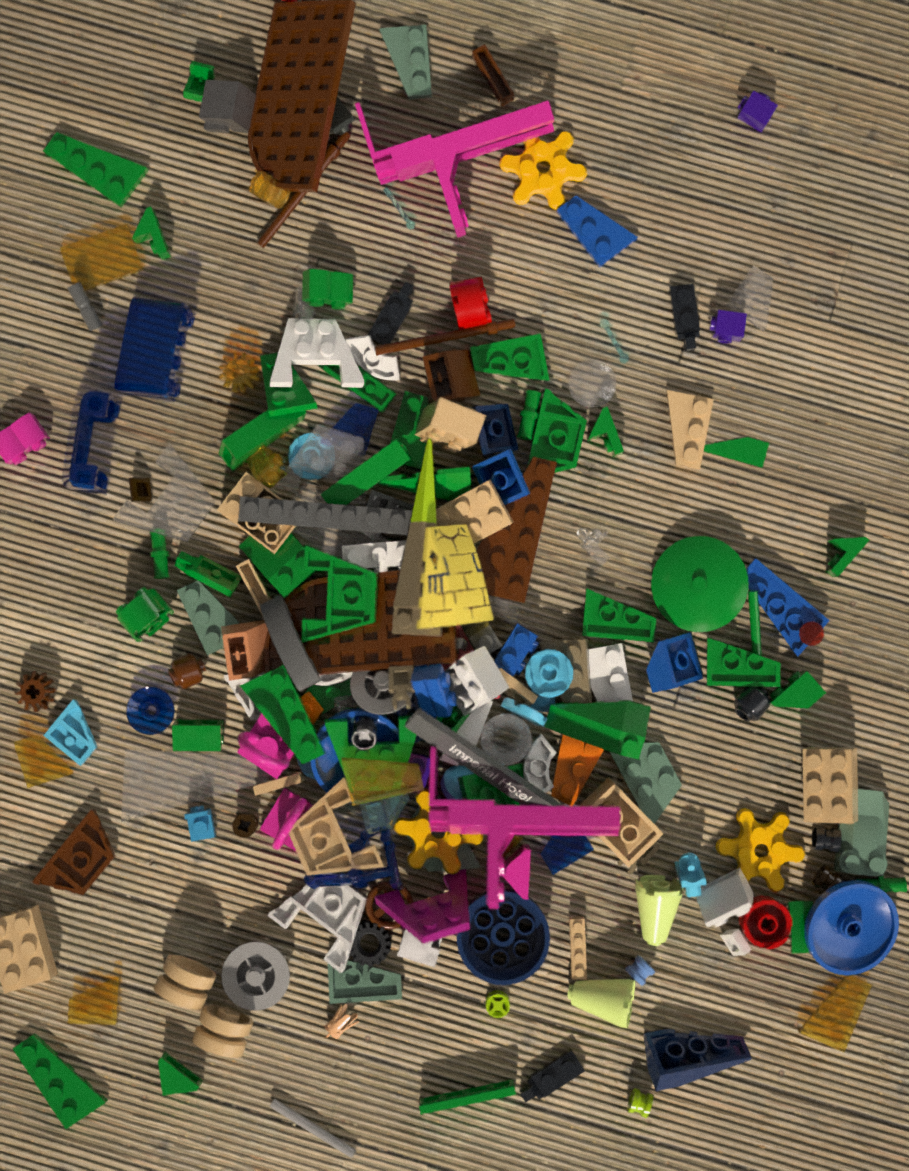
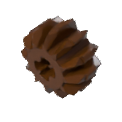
[14,671,57,712]

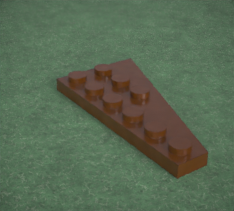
[476,457,557,603]

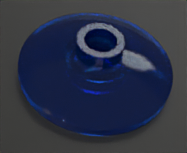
[126,687,175,735]

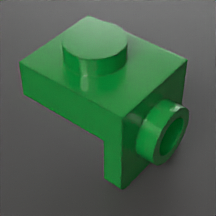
[183,61,215,102]

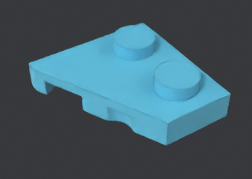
[43,699,98,766]

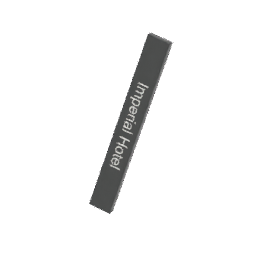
[404,709,564,806]

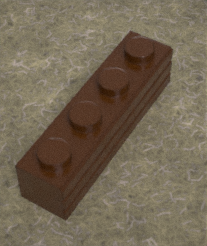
[472,44,515,107]

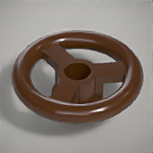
[365,881,413,929]

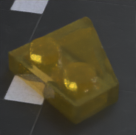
[14,735,74,788]
[68,976,121,1025]

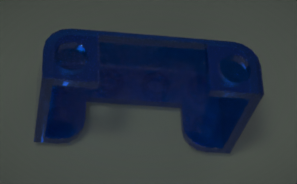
[114,297,195,403]
[62,391,122,495]

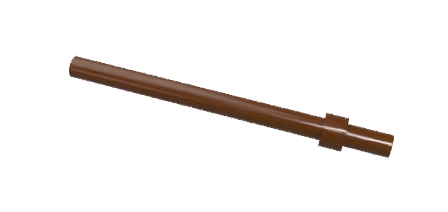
[256,132,351,249]
[374,318,515,356]

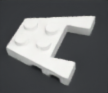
[269,318,364,388]
[268,873,367,973]

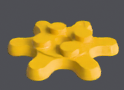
[499,131,587,210]
[393,788,483,874]
[715,808,806,892]

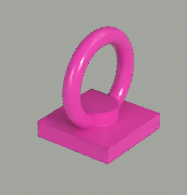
[237,714,294,779]
[259,787,314,851]

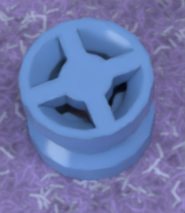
[625,955,656,986]

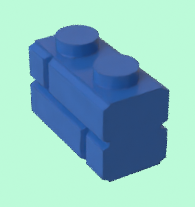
[411,663,456,718]

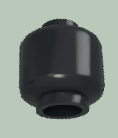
[734,686,770,722]

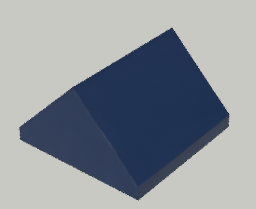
[472,404,519,458]

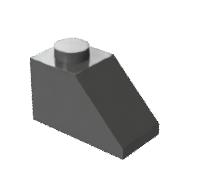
[461,621,502,654]

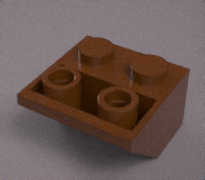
[422,350,480,403]

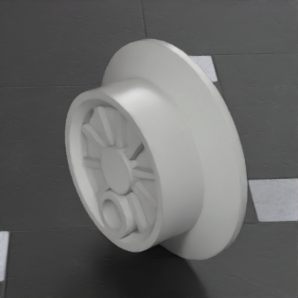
[350,669,415,714]
[222,942,290,1011]

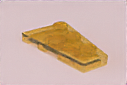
[341,757,424,806]
[798,975,872,1052]

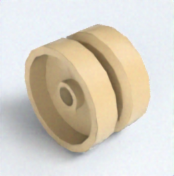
[153,954,217,1010]
[192,1004,254,1058]

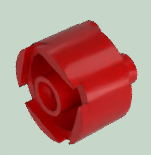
[449,276,492,330]
[739,895,792,949]

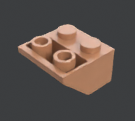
[221,620,268,681]

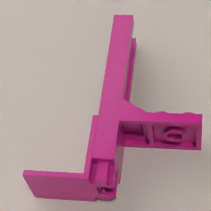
[355,101,554,238]
[429,746,620,909]

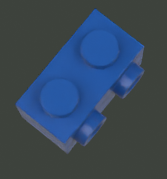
[494,623,539,677]

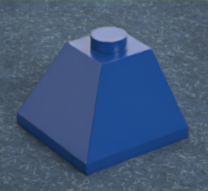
[472,449,530,505]
[646,632,703,693]

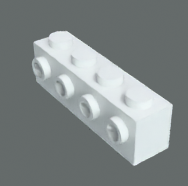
[342,540,407,572]

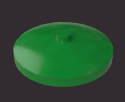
[651,536,749,632]

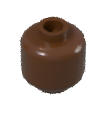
[168,654,206,689]

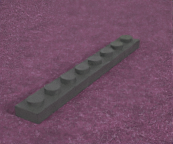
[238,496,413,535]

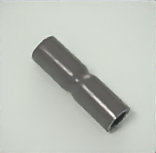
[67,282,103,332]

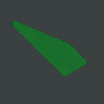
[704,437,769,468]

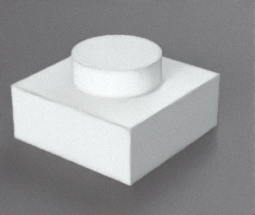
[720,929,752,956]

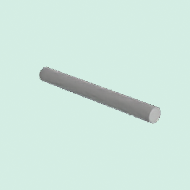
[269,1098,356,1158]

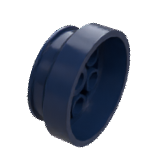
[457,888,550,985]

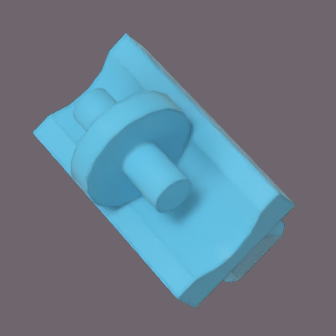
[674,853,706,897]

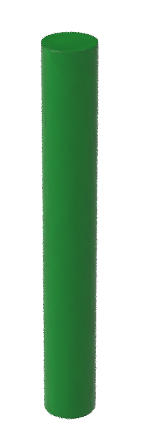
[748,590,762,656]

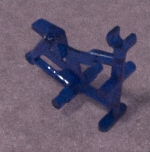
[304,798,404,890]

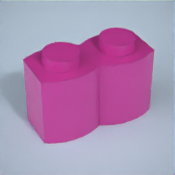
[0,413,50,465]

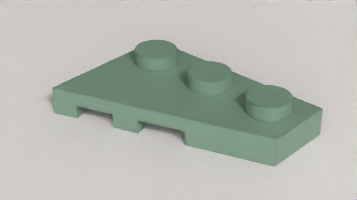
[379,25,432,100]
[177,580,240,655]
[327,959,402,1004]

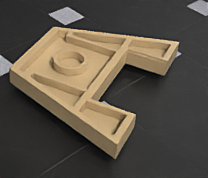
[289,777,384,876]

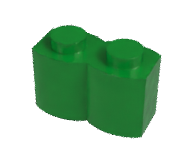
[302,269,353,309]

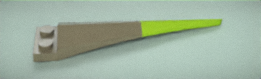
[392,438,443,637]

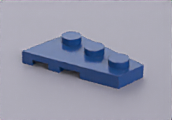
[557,196,638,268]

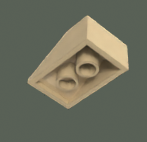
[578,777,663,867]

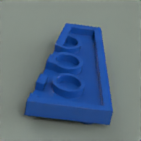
[746,558,830,657]

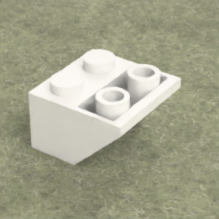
[444,646,509,716]
[696,868,754,928]

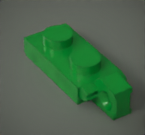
[175,551,242,598]

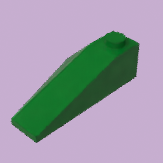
[376,467,471,502]
[544,700,651,760]

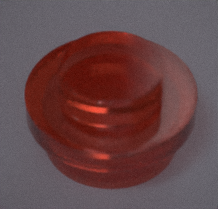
[799,621,824,646]

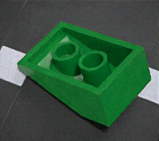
[239,533,318,598]

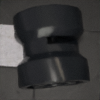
[352,716,377,750]
[812,825,842,853]

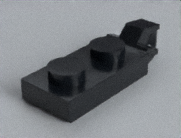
[368,282,414,345]
[669,284,700,352]
[520,1049,585,1103]

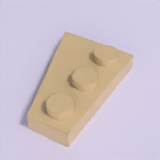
[666,390,714,470]

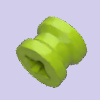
[486,990,510,1018]
[627,1088,654,1118]

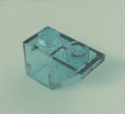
[359,788,409,835]

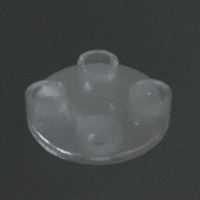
[569,360,616,408]

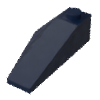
[643,1029,752,1091]

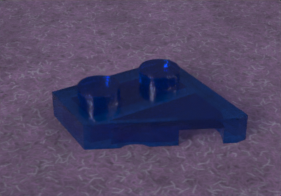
[320,403,379,456]
[540,835,594,875]

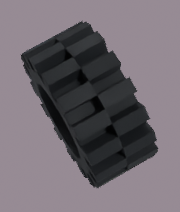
[350,920,392,967]

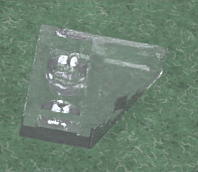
[726,265,774,332]

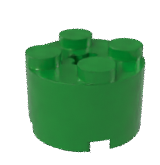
[115,587,174,642]

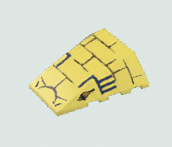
[417,524,494,629]

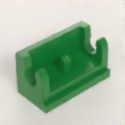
[172,719,224,751]

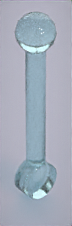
[383,187,415,230]
[600,319,629,364]

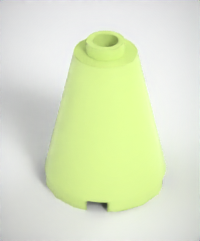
[635,875,684,946]
[567,979,636,1028]

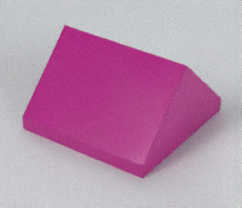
[504,844,531,899]

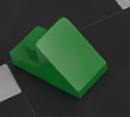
[132,207,171,260]
[587,406,624,457]
[826,537,869,577]

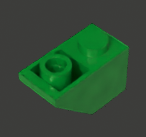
[769,670,826,709]

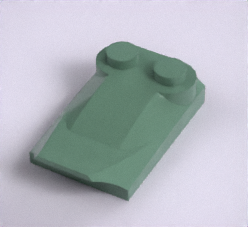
[834,789,889,876]

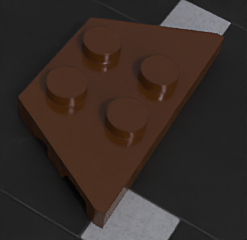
[32,809,116,895]

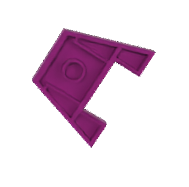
[375,869,470,944]

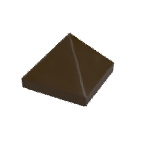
[129,478,152,502]

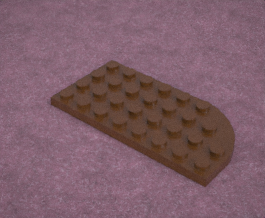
[248,0,356,192]
[264,570,457,675]

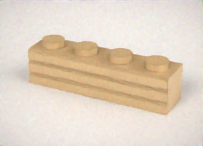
[236,559,272,616]
[569,916,587,980]

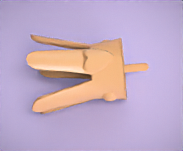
[325,1003,359,1039]

